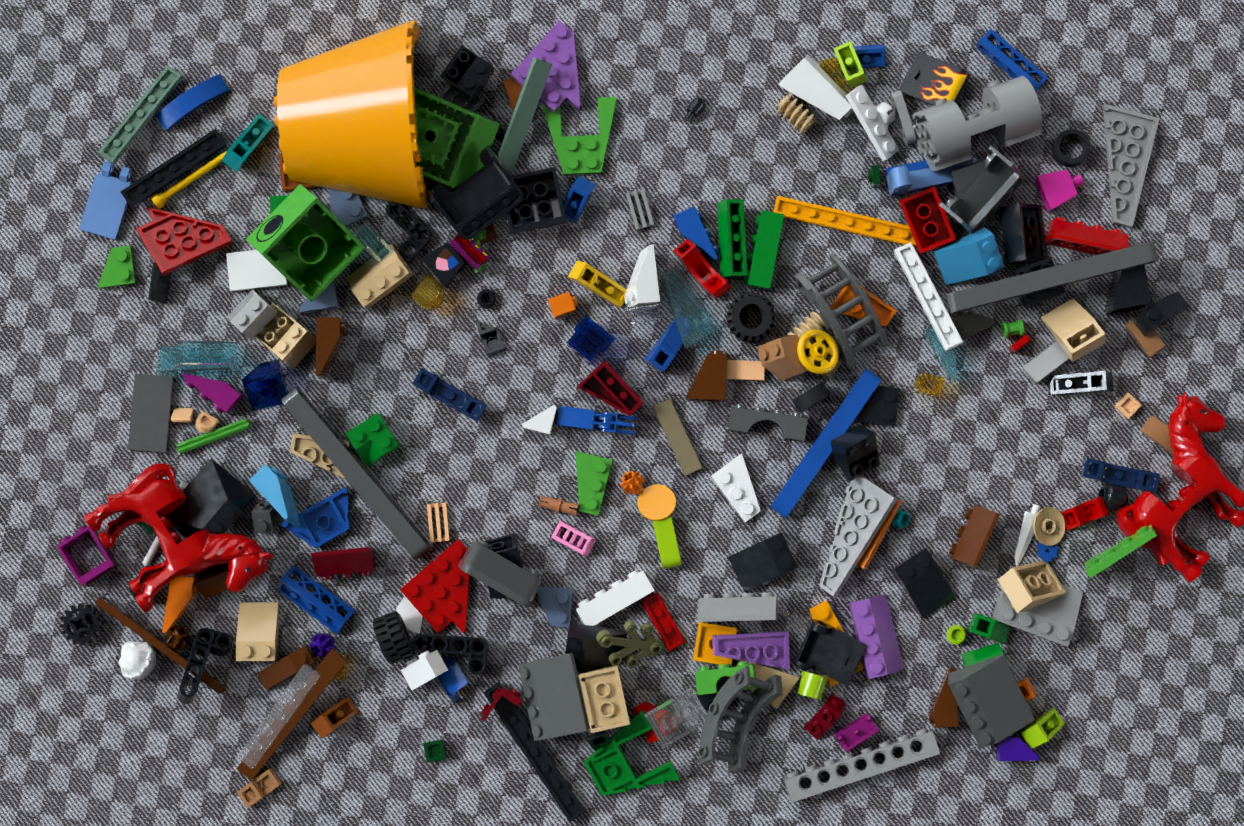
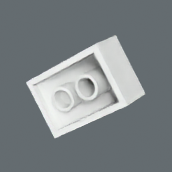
[624,244,660,309]

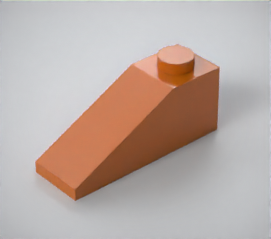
[162,576,199,633]

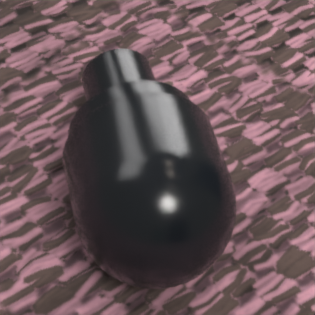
[684,97,706,122]

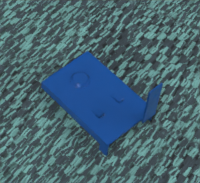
[437,654,469,703]

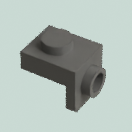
[251,502,275,533]

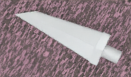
[1014,504,1041,567]

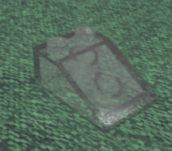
[644,687,707,749]

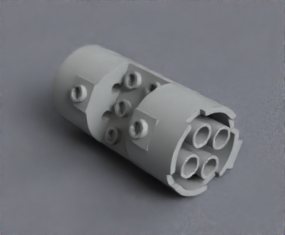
[912,76,1042,171]

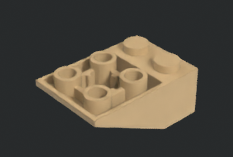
[1041,298,1105,363]
[256,302,316,369]

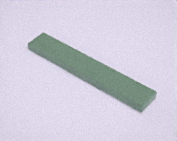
[498,57,552,172]
[98,65,184,165]

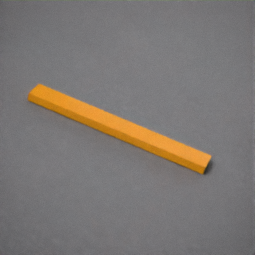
[773,196,917,248]

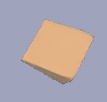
[171,408,194,423]

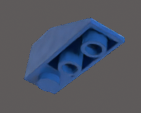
[673,207,719,262]
[644,314,692,372]

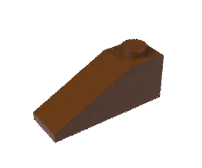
[257,645,317,690]
[929,667,959,728]

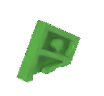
[98,246,137,289]

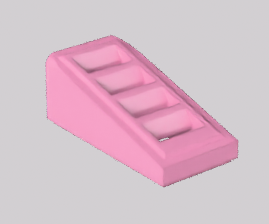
[551,521,596,556]

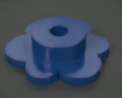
[1037,543,1058,562]

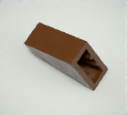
[686,350,727,402]

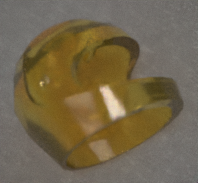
[411,274,445,311]

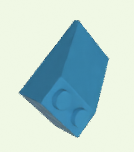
[933,227,1004,285]
[249,464,301,528]

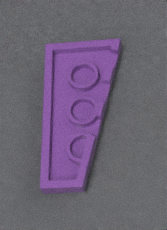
[712,631,790,670]

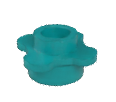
[891,508,910,529]

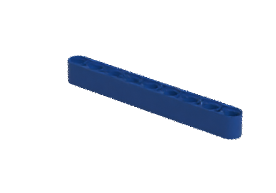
[769,368,882,518]

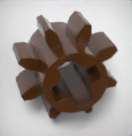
[165,626,191,650]

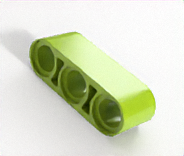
[652,515,682,570]

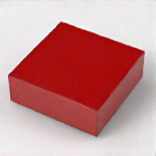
[1008,334,1030,353]

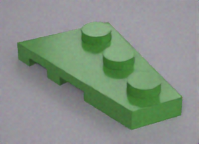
[575,451,612,516]

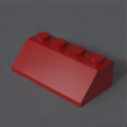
[1045,217,1129,255]

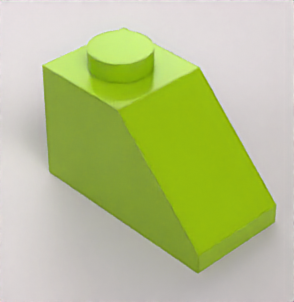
[834,41,868,89]
[1021,708,1065,749]

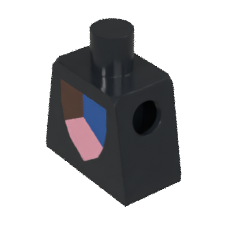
[421,243,466,288]

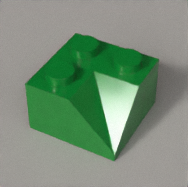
[345,413,401,467]

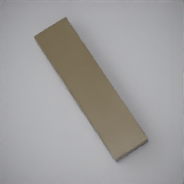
[653,399,702,476]

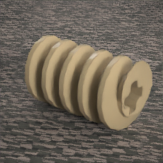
[776,93,817,135]
[787,312,825,343]

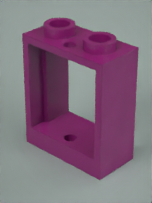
[56,525,118,586]

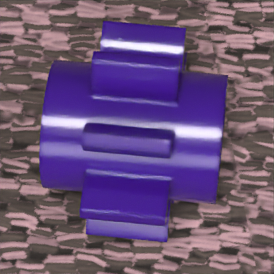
[310,633,335,657]

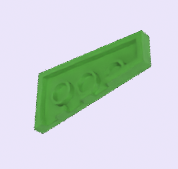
[1085,525,1157,578]

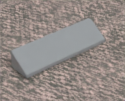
[1022,341,1069,383]

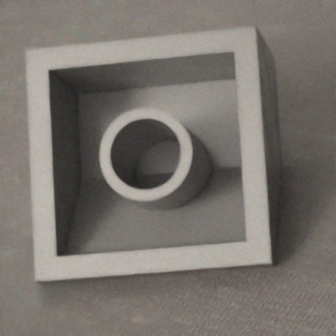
[227,289,278,340]

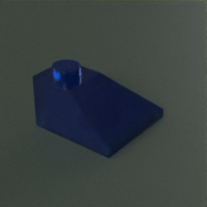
[242,359,288,411]

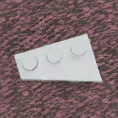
[711,454,761,522]

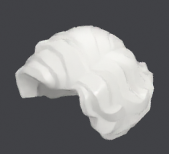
[118,641,156,680]

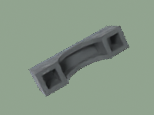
[727,404,808,442]

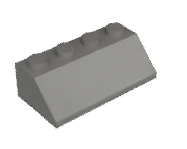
[697,592,779,622]

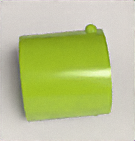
[797,671,828,700]

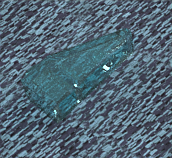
[925,323,957,381]

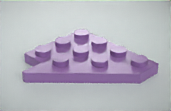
[510,20,580,113]

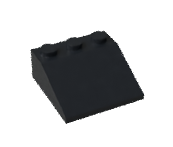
[506,167,567,235]

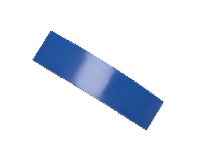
[156,74,230,131]

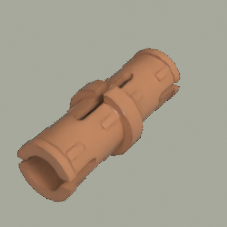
[539,495,579,516]

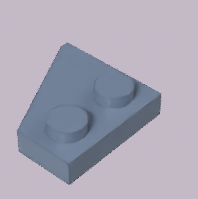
[537,587,573,627]

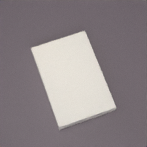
[226,250,288,292]

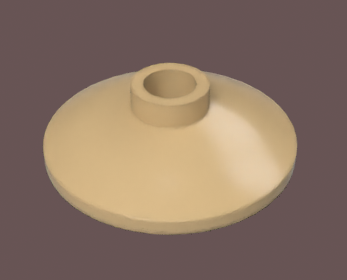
[1033,507,1065,546]

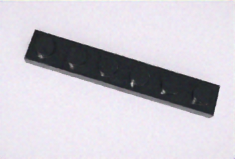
[120,128,227,208]

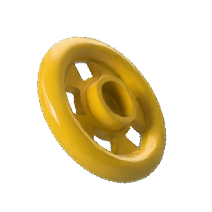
[797,329,839,374]

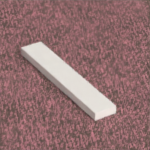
[894,242,963,352]

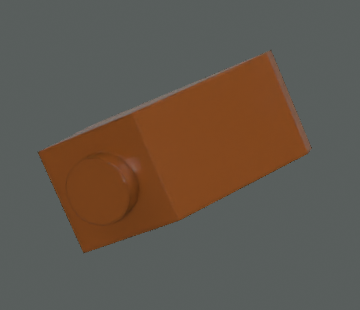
[311,697,358,739]

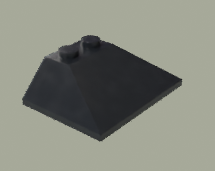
[165,458,256,538]

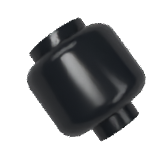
[1098,483,1129,510]

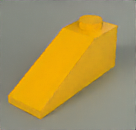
[568,261,627,308]

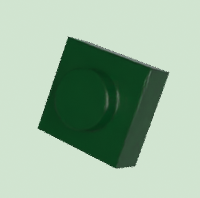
[867,165,881,188]
[423,739,446,762]

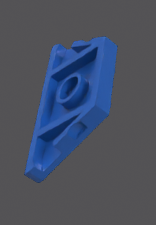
[281,487,350,549]

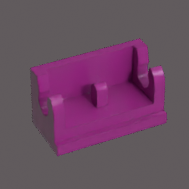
[834,713,879,752]

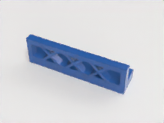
[976,29,1048,92]
[276,565,355,634]

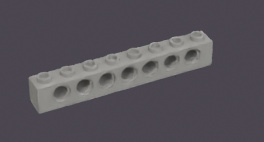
[783,728,940,802]

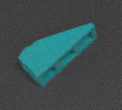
[222,114,274,172]

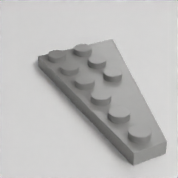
[1103,104,1160,228]
[819,475,898,598]

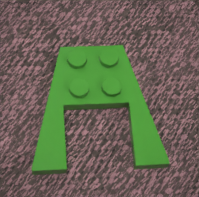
[541,97,617,175]

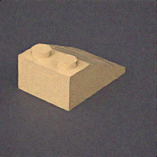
[998,561,1066,613]
[236,602,279,661]

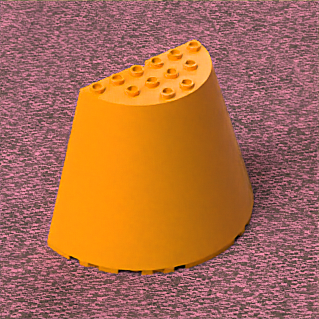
[274,20,428,208]

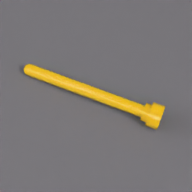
[150,151,227,209]

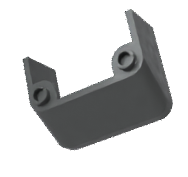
[939,146,1025,233]
[458,539,542,608]

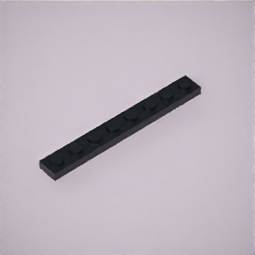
[483,681,586,822]

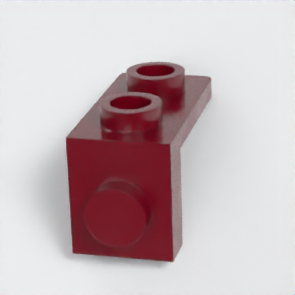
[480,686,523,721]
[804,693,847,739]

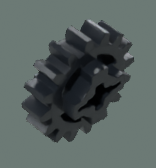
[59,603,104,645]

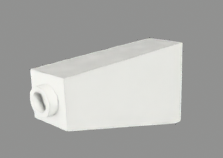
[778,54,854,120]

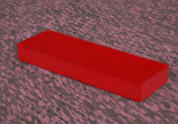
[641,591,685,651]

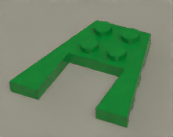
[583,710,680,796]

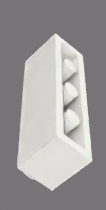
[576,569,655,626]

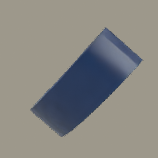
[412,368,487,422]
[1082,458,1160,493]

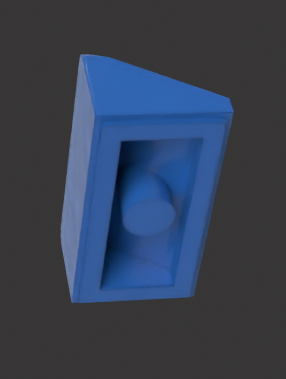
[853,44,885,68]

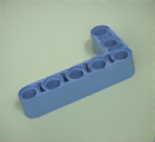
[886,157,977,197]

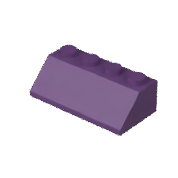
[848,594,904,679]

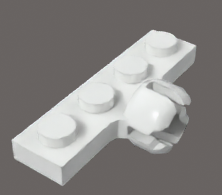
[846,85,899,161]

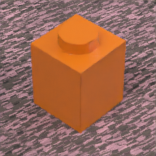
[548,292,578,319]

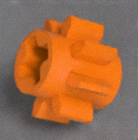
[620,471,645,495]

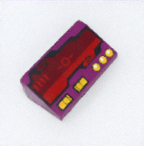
[450,234,490,270]

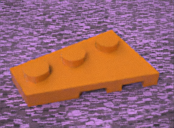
[829,286,897,327]

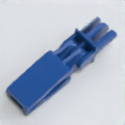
[556,406,639,436]

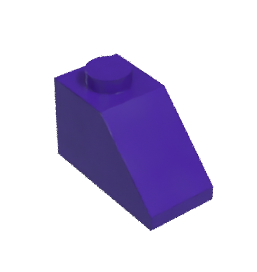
[996,734,1039,761]

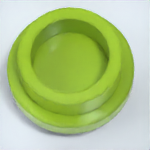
[946,625,966,645]

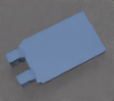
[79,161,133,241]

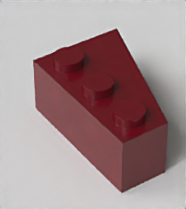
[577,361,646,416]

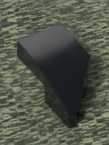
[475,320,506,357]

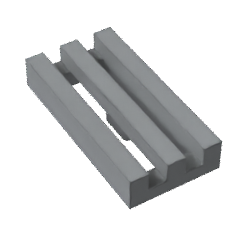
[626,188,654,231]

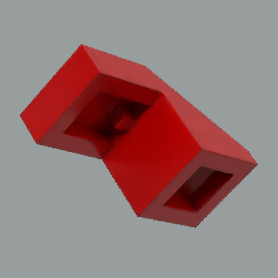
[1061,496,1109,530]

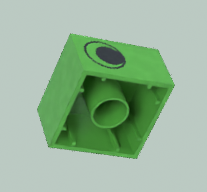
[246,184,366,302]

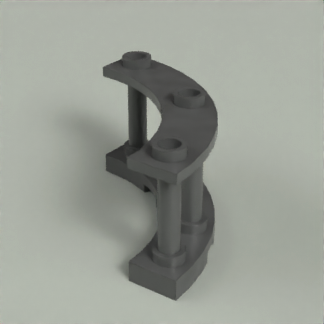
[794,253,888,368]
[698,666,783,774]

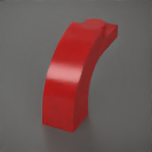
[673,239,731,299]

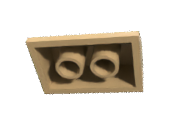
[346,244,414,308]

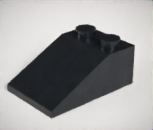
[728,532,798,592]
[891,548,955,618]
[565,623,627,670]

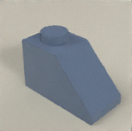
[299,283,340,315]

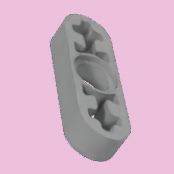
[890,90,916,145]

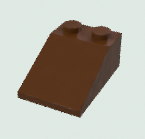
[316,317,348,379]

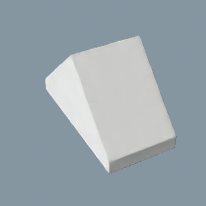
[522,405,557,435]

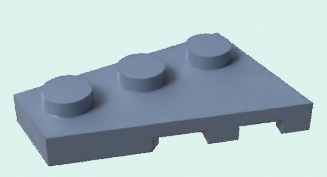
[329,189,368,227]

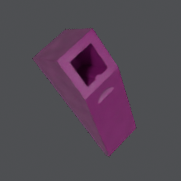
[182,373,244,414]

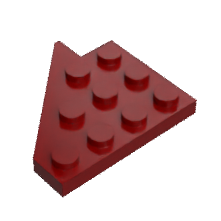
[136,207,232,276]
[400,539,470,634]

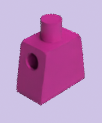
[1034,170,1084,213]

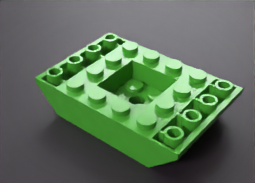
[414,87,500,188]

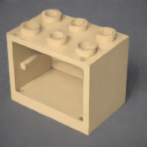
[578,666,630,733]

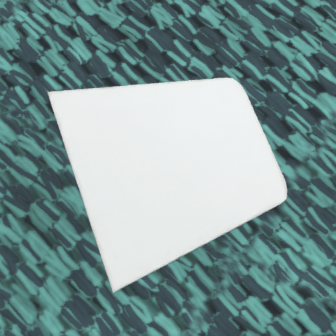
[396,598,423,634]

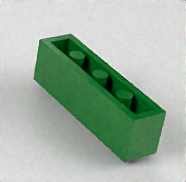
[717,199,747,279]
[744,210,784,291]

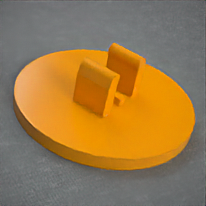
[637,484,676,521]

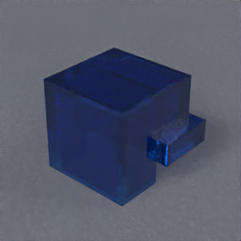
[567,315,615,365]

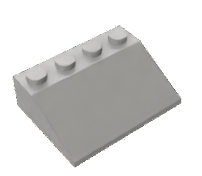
[991,565,1083,647]

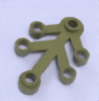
[596,620,664,668]

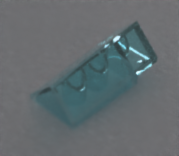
[156,340,238,375]

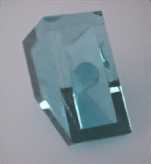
[352,221,393,262]

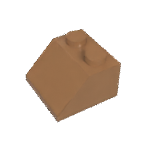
[757,334,808,381]

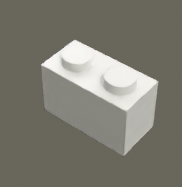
[401,650,448,690]

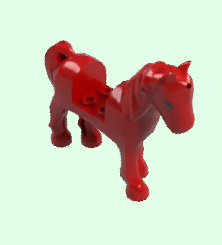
[1117,392,1244,583]
[83,463,274,613]

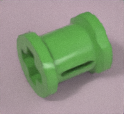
[1001,319,1024,339]

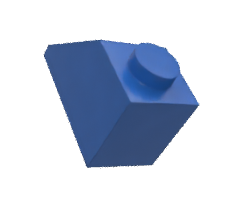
[563,176,596,224]

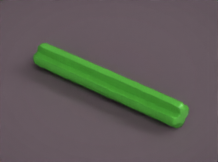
[177,418,251,454]

